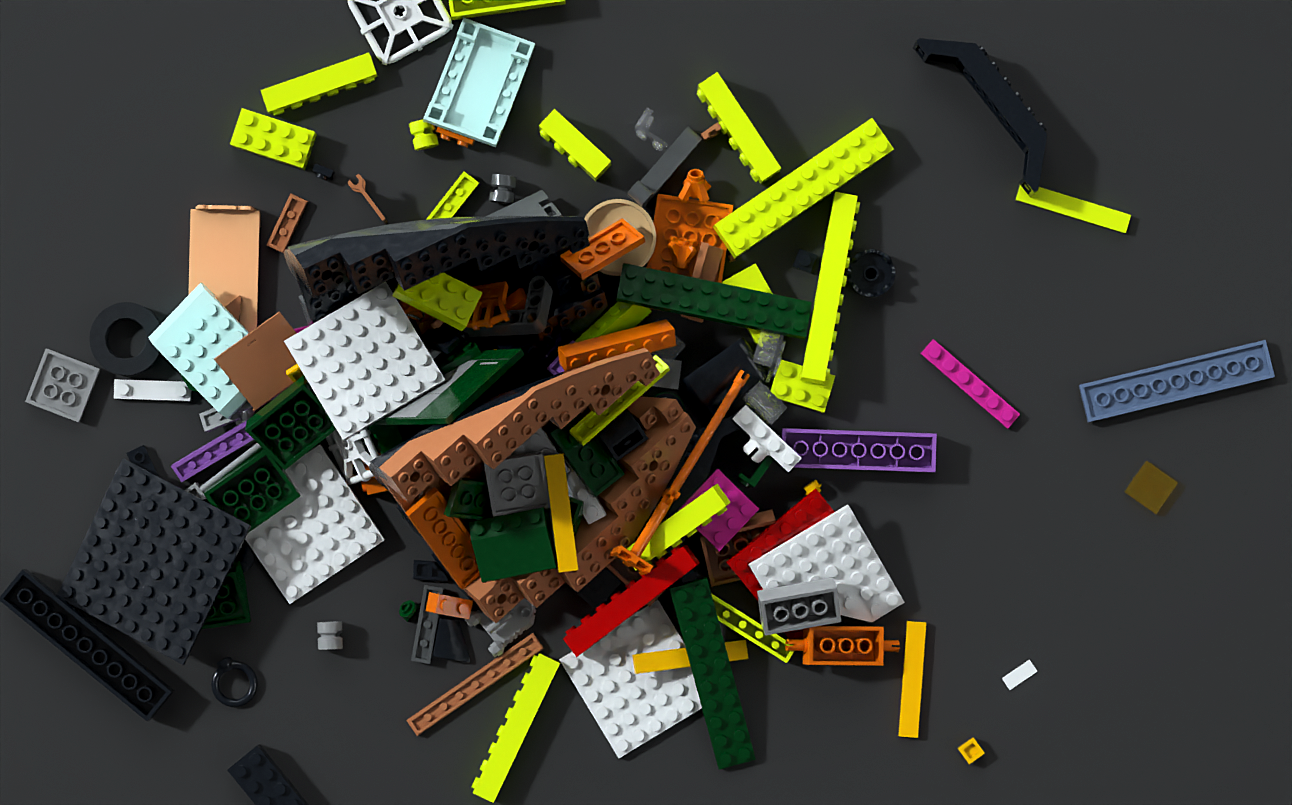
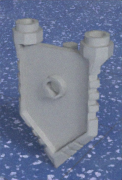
[464,598,536,657]

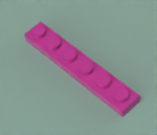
[920,339,1020,429]

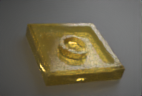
[1124,461,1178,514]

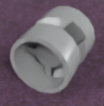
[317,621,343,650]

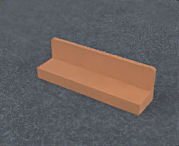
[681,242,723,323]

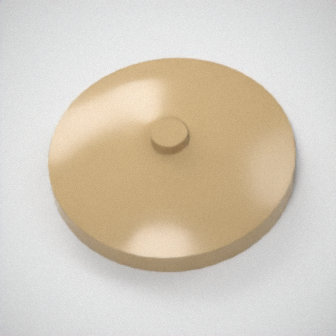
[584,199,656,276]

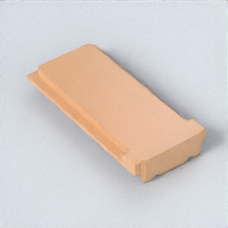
[189,205,261,333]

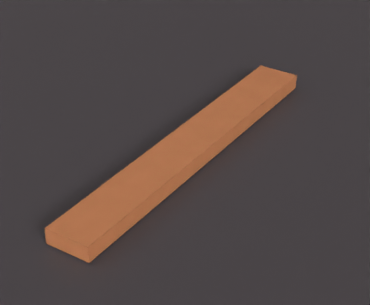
[406,633,544,736]

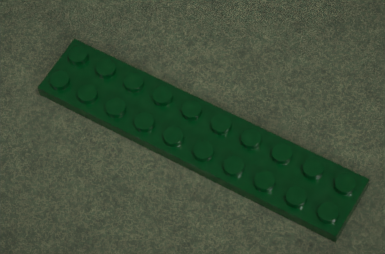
[616,263,812,340]
[669,577,756,769]

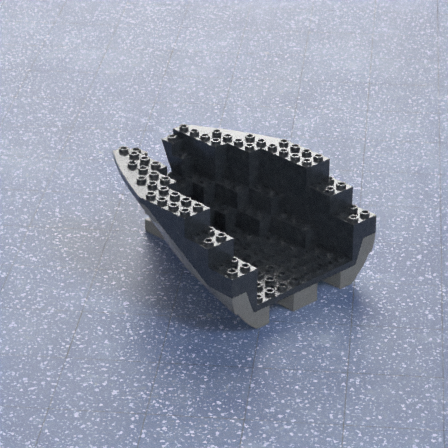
[284,190,608,434]

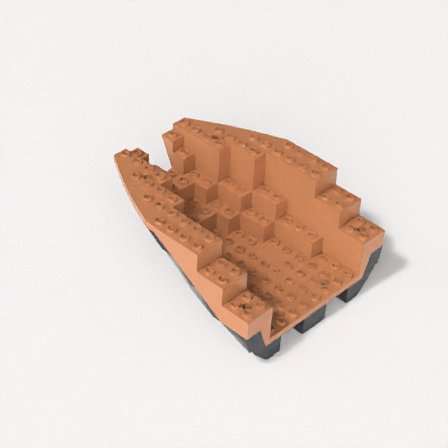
[369,348,696,623]

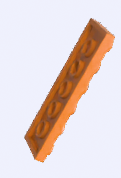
[405,487,480,590]

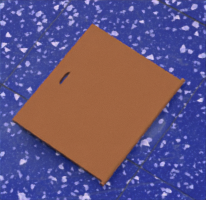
[214,311,297,412]

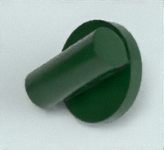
[399,600,420,622]

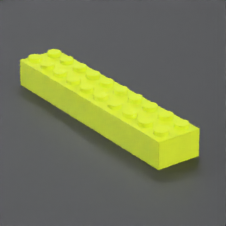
[713,118,894,259]

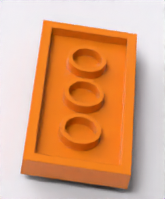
[560,218,645,280]

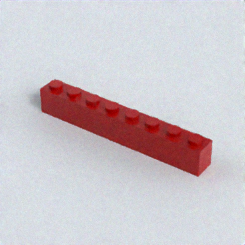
[563,545,700,657]

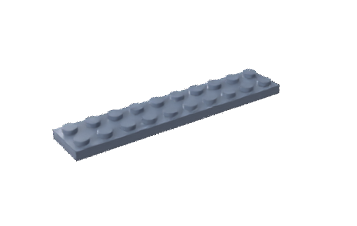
[1079,340,1275,422]

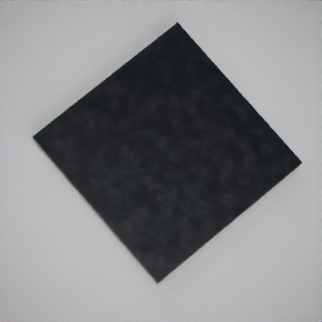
[58,458,251,665]

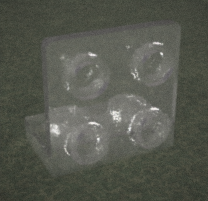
[634,107,669,151]
[752,331,786,383]
[742,381,787,425]

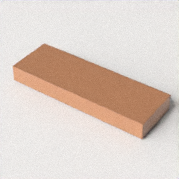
[267,193,308,253]

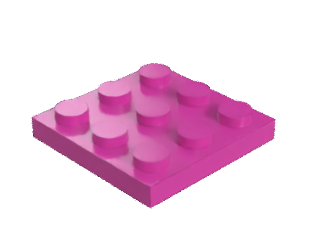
[677,469,759,551]

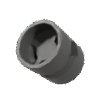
[489,174,517,204]

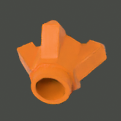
[678,169,711,203]
[667,236,698,268]

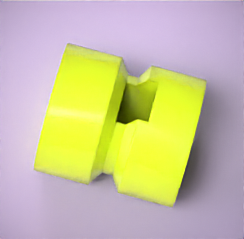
[409,119,439,151]

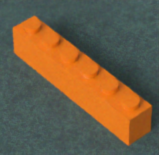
[558,319,676,371]

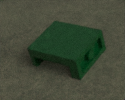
[737,455,774,488]

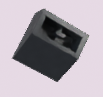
[597,408,648,461]

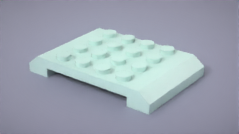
[423,17,535,147]
[148,283,249,419]

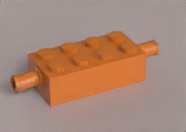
[785,626,900,666]

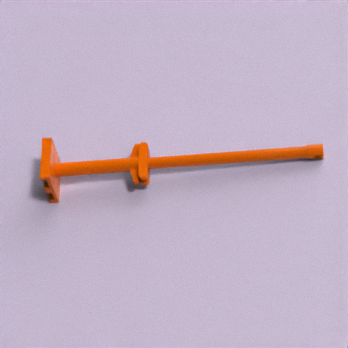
[609,370,750,575]

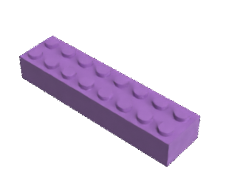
[780,428,937,473]

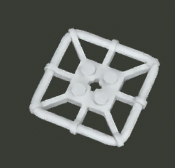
[348,0,453,65]
[326,428,379,485]

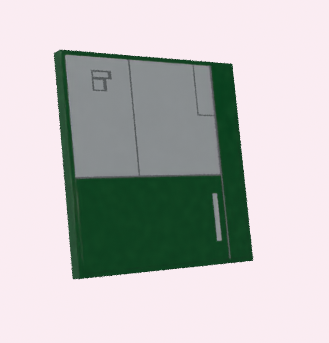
[375,349,525,425]

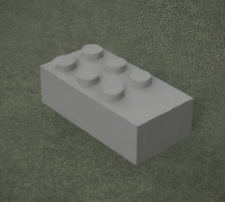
[757,577,841,635]

